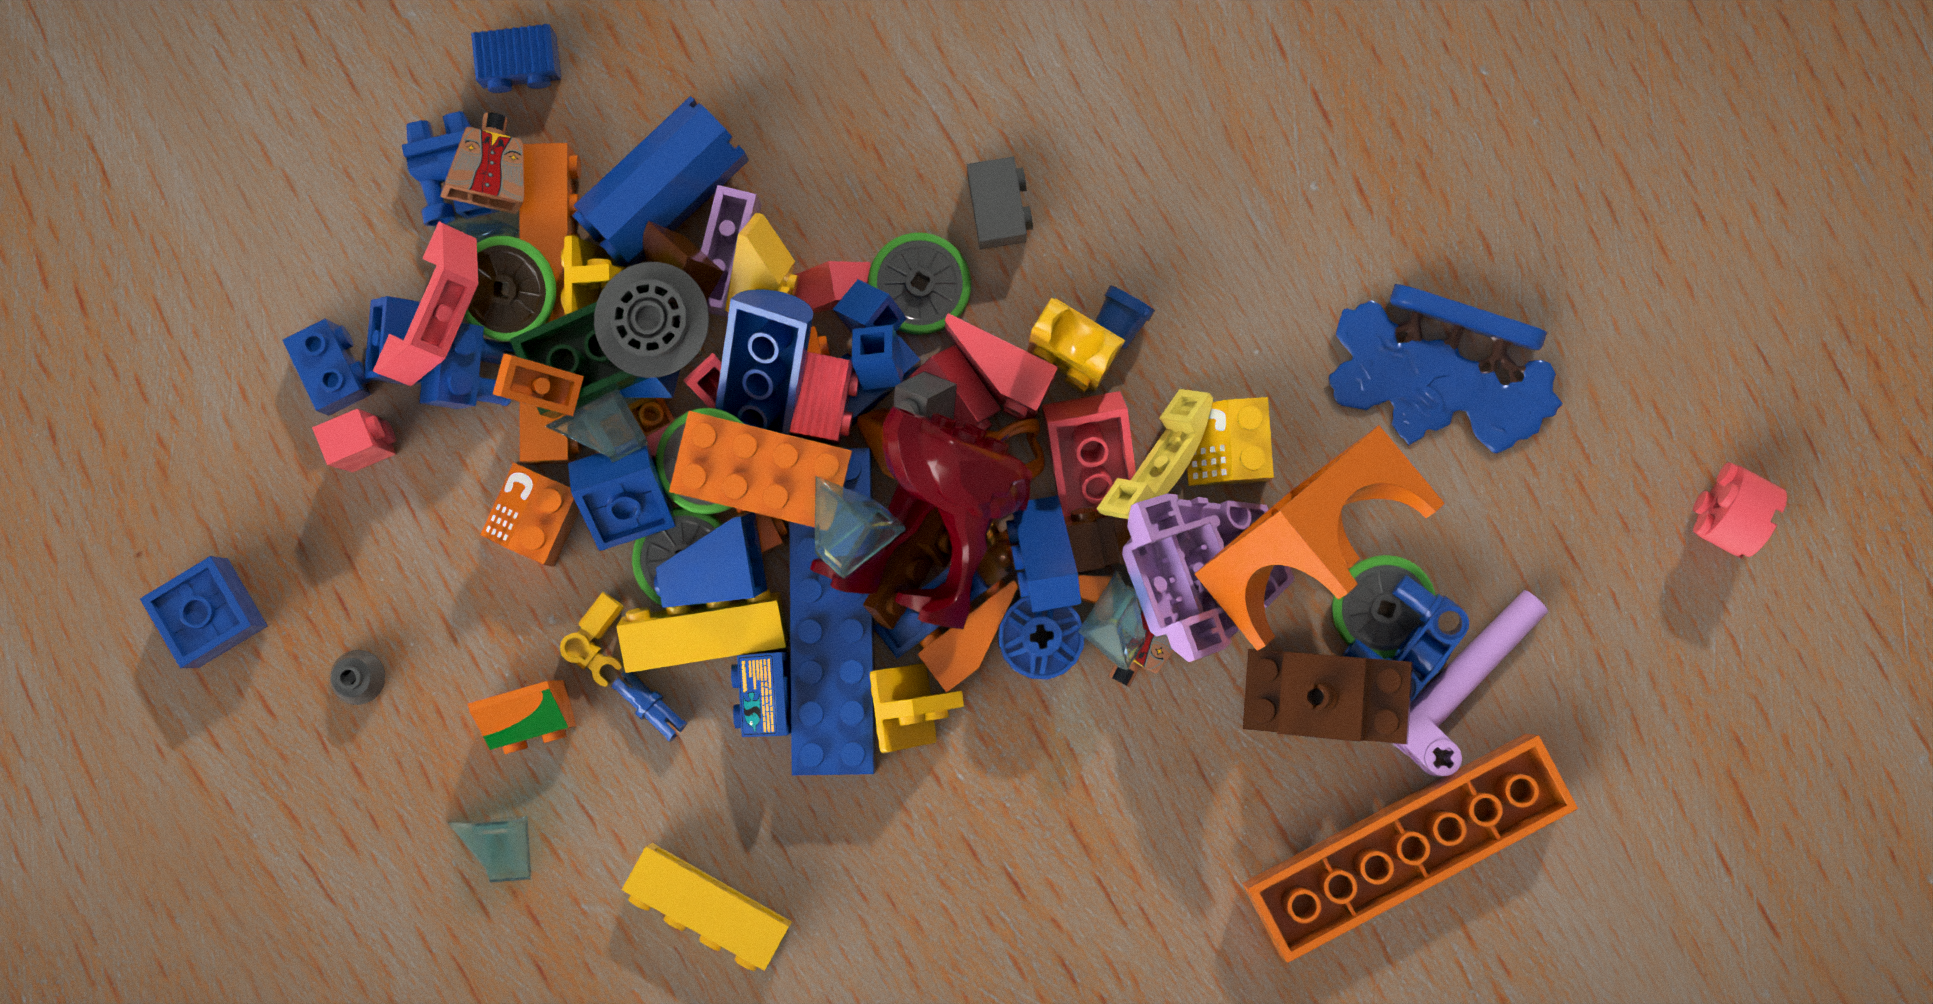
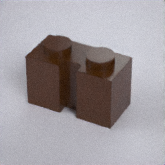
[1064,508,1131,572]

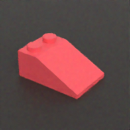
[944,313,1058,420]
[1042,391,1136,517]

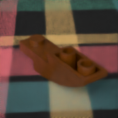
[863,507,952,630]

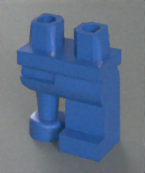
[402,111,500,226]

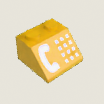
[1187,397,1274,487]

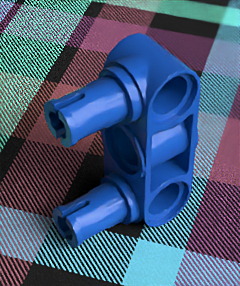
[1342,575,1469,701]

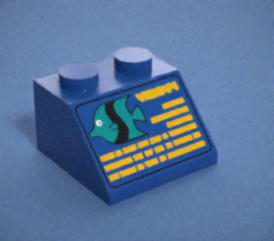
[731,652,791,737]

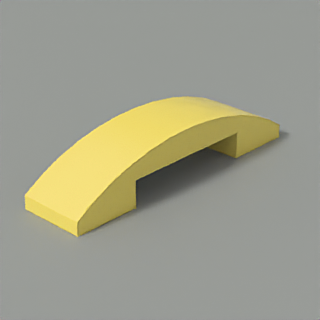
[1096,389,1213,519]

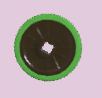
[464,236,556,341]

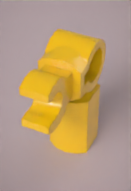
[560,591,625,687]

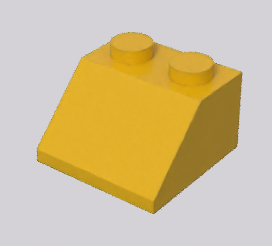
[725,213,799,312]

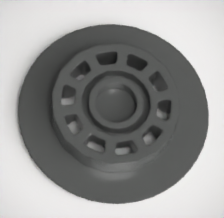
[594,262,709,378]

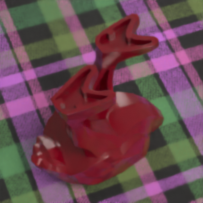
[810,406,1032,629]

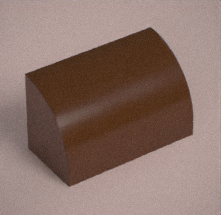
[643,221,724,302]

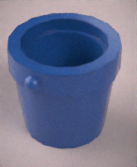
[1095,285,1155,349]

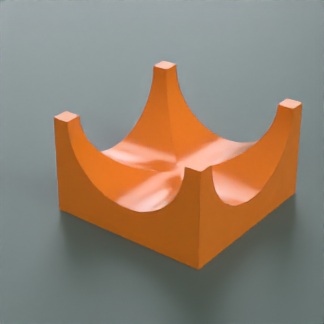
[1194,425,1445,651]

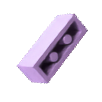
[701,185,762,317]

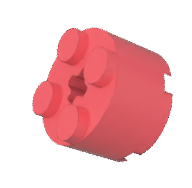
[1693,462,1787,559]

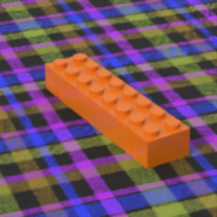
[1242,733,1578,963]

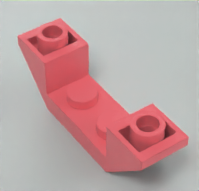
[373,222,478,386]

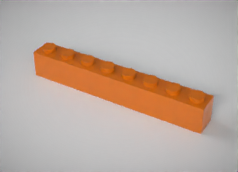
[519,143,582,465]

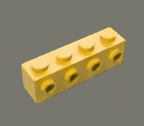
[616,588,789,673]
[621,843,792,971]

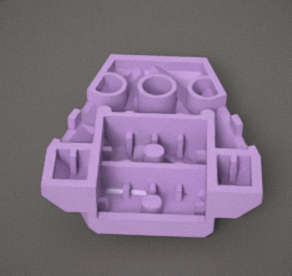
[1122,493,1295,662]

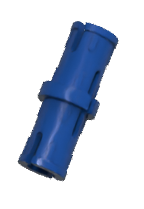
[611,671,687,742]

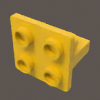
[561,235,627,315]
[870,663,964,753]

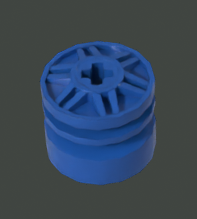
[998,596,1084,680]

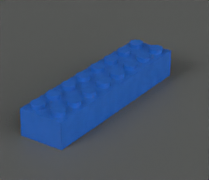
[789,448,876,776]

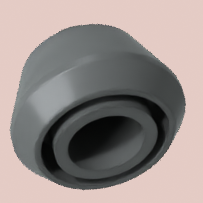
[330,650,385,705]

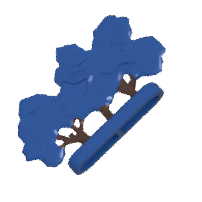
[1328,284,1563,454]

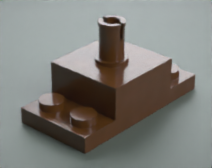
[1243,649,1413,744]

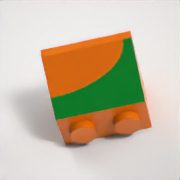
[468,680,577,755]

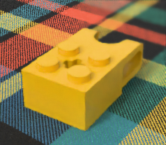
[1027,298,1125,393]

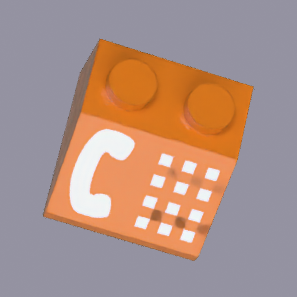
[480,462,580,567]

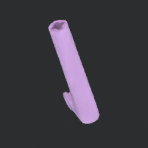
[1393,590,1548,777]

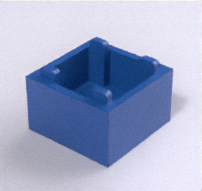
[568,438,676,551]
[140,556,268,669]

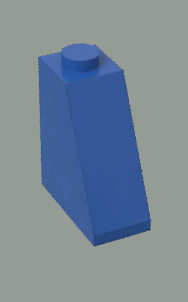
[654,511,767,608]

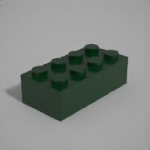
[510,288,701,419]

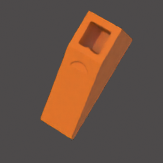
[917,579,1018,693]

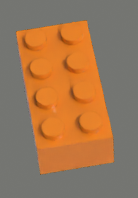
[669,411,853,532]

